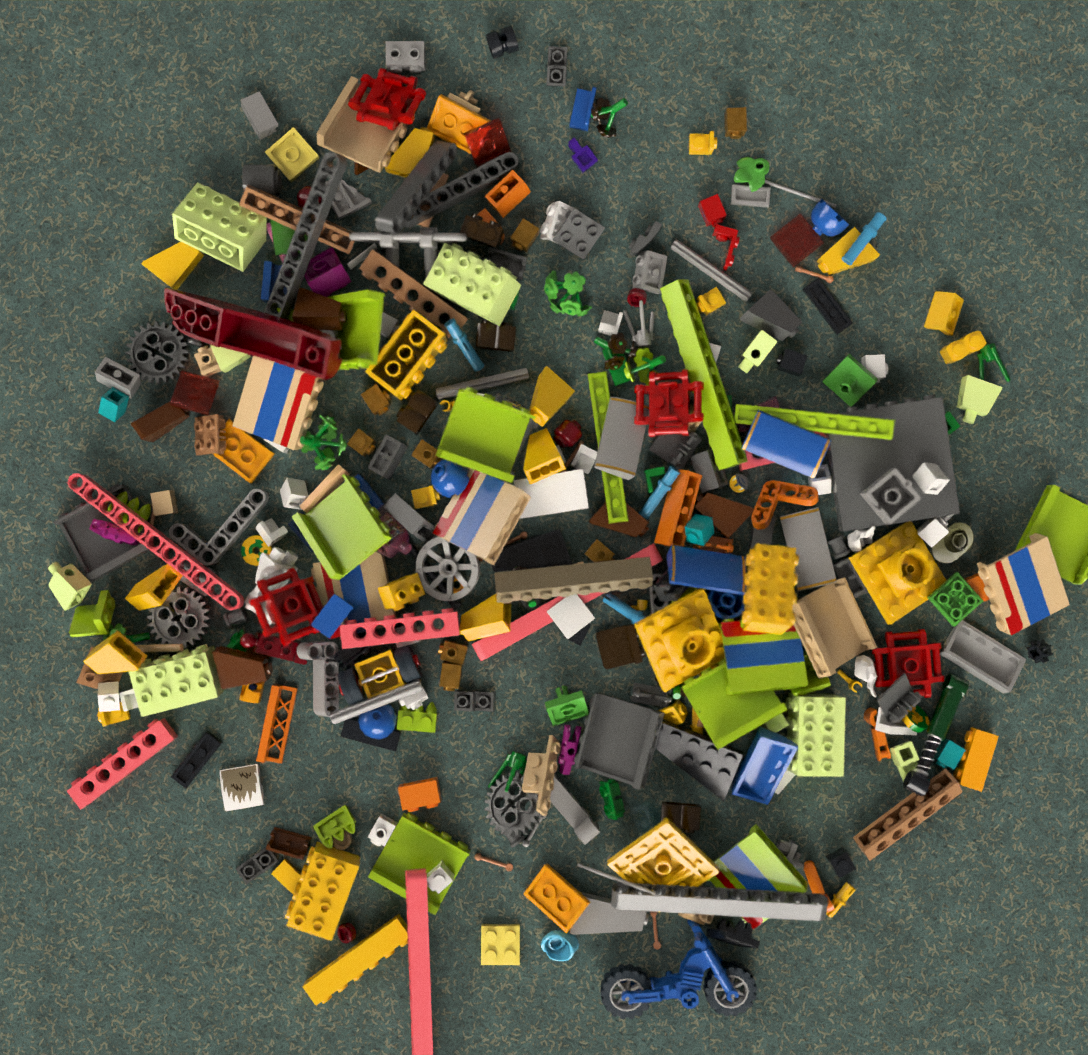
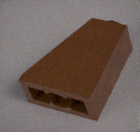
[292,288,347,331]
[131,399,190,443]
[694,493,754,538]
[588,502,649,537]
[212,646,273,689]

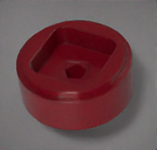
[627,288,647,307]
[337,922,356,944]

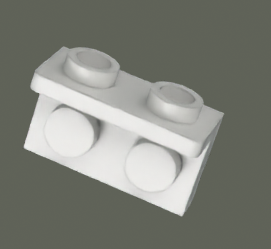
[540,201,578,244]

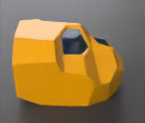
[239,681,265,703]

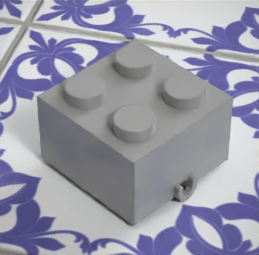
[860,468,921,524]

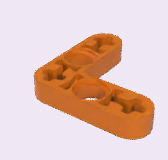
[751,480,819,530]

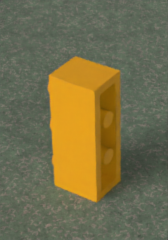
[953,727,999,792]

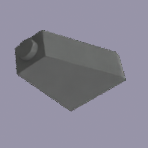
[740,289,802,341]
[383,493,436,544]

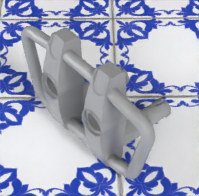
[349,227,467,288]

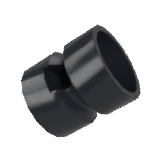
[486,26,519,59]

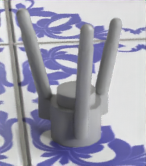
[623,300,655,347]

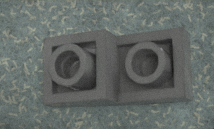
[546,46,567,87]
[629,221,662,257]
[454,691,496,712]
[235,847,279,885]

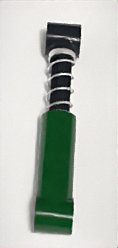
[903,673,969,796]

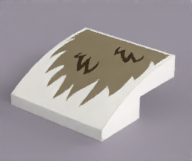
[220,764,264,811]

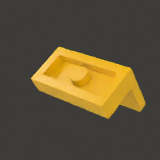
[924,291,964,336]

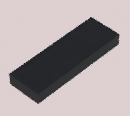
[803,277,853,335]
[340,718,401,751]
[171,731,223,789]

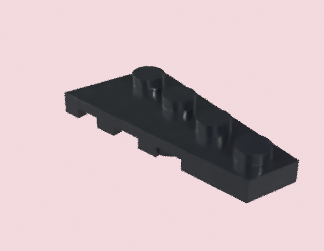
[491,528,573,572]

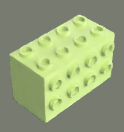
[172,182,267,272]
[423,243,521,326]
[129,644,226,717]
[785,693,845,777]

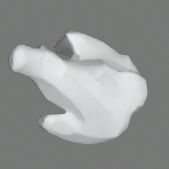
[847,526,875,552]
[855,655,878,697]

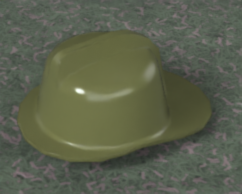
[932,522,974,564]

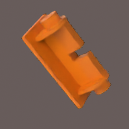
[693,536,734,554]

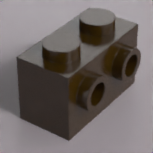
[460,214,504,249]

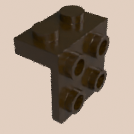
[596,623,645,669]

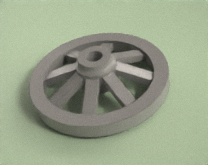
[416,537,480,601]

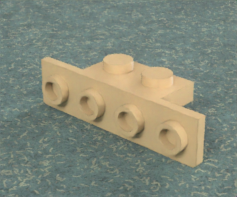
[522,735,561,816]

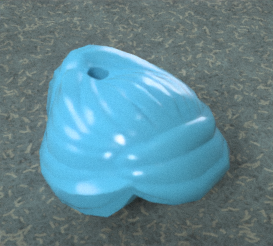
[541,930,579,961]

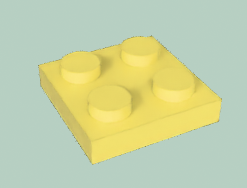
[265,127,320,182]
[481,924,520,965]

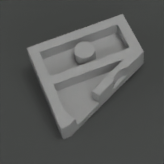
[325,180,372,220]

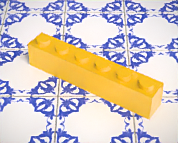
[302,914,408,1005]

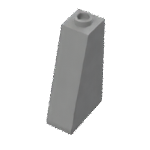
[569,891,649,935]

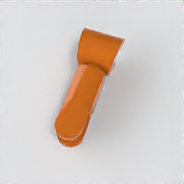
[864,707,891,761]
[804,860,835,913]

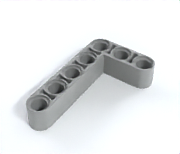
[169,489,269,565]

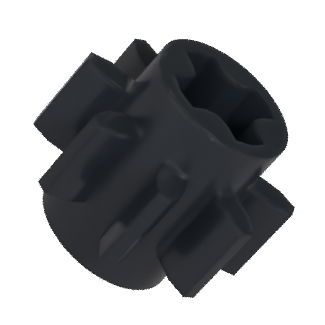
[1026,639,1053,664]

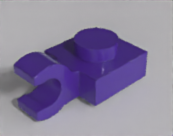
[568,138,598,173]

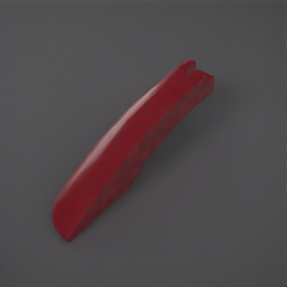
[164,288,342,380]

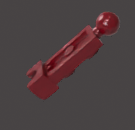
[240,633,307,665]

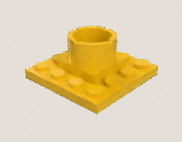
[849,521,946,625]
[634,588,725,692]
[608,818,719,913]

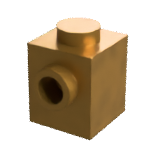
[724,107,747,139]
[511,218,539,252]
[360,384,391,416]
[347,428,376,457]
[411,440,443,469]
[584,539,615,562]
[438,639,468,665]
[439,662,463,691]

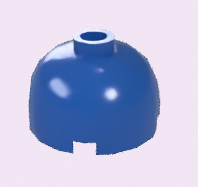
[811,199,849,237]
[431,459,470,498]
[707,590,745,621]
[358,704,397,739]

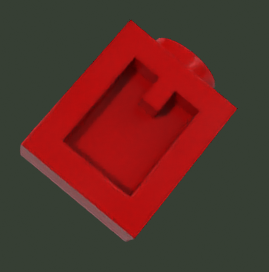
[712,224,740,271]

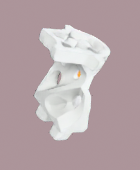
[244,547,298,625]

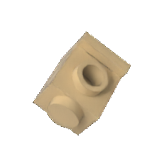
[194,346,221,377]

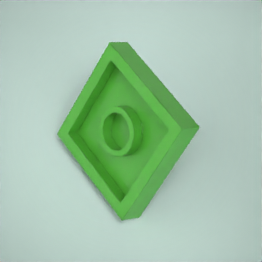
[823,354,878,407]
[545,686,589,726]

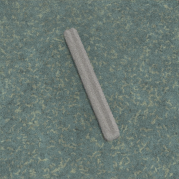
[671,240,752,301]
[436,368,529,399]
[330,680,423,724]

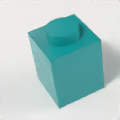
[98,387,129,422]
[685,514,714,546]
[933,738,966,770]

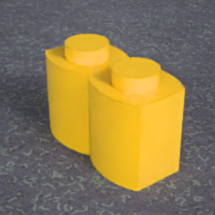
[940,331,986,364]

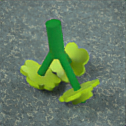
[624,348,666,386]

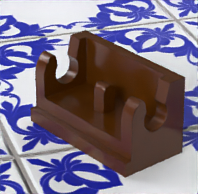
[266,827,312,860]

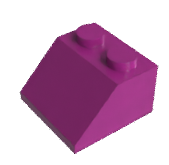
[304,247,352,297]

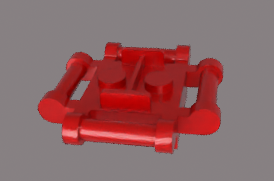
[348,68,426,131]
[634,369,704,437]
[249,568,323,646]
[872,629,944,698]

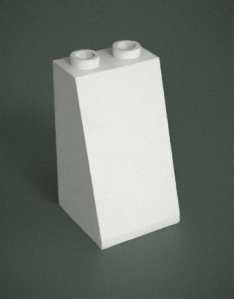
[513,469,589,519]

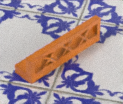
[256,683,298,764]

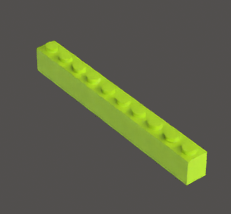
[660,279,748,470]

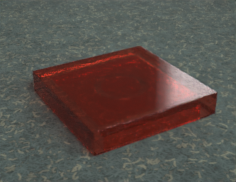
[463,118,511,168]
[770,214,824,268]
[170,371,220,416]

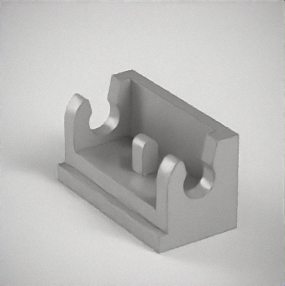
[241,91,278,140]

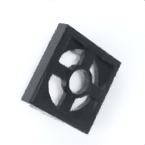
[706,919,760,949]

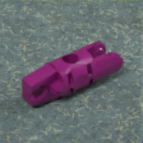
[89,519,140,546]
[558,724,582,775]

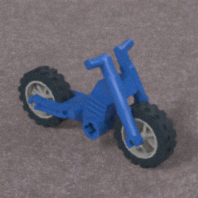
[600,919,757,1019]

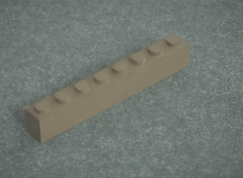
[494,557,653,603]

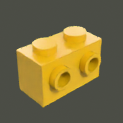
[378,573,425,611]

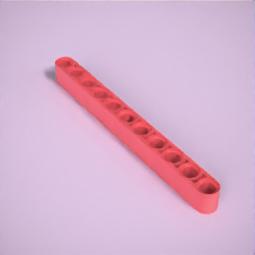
[68,473,244,610]
[471,543,663,661]
[405,868,433,1055]

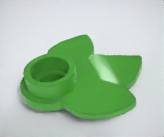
[734,157,770,192]

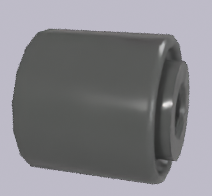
[242,164,282,198]

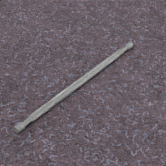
[765,180,837,208]
[577,863,657,896]

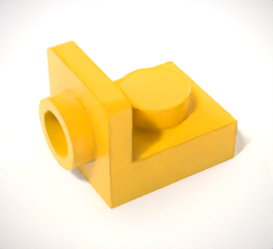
[689,131,717,155]
[696,287,726,316]
[411,485,440,509]
[658,699,688,725]
[97,702,131,727]

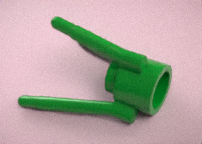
[977,343,1010,382]
[488,751,527,792]

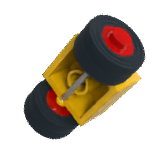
[338,645,421,705]

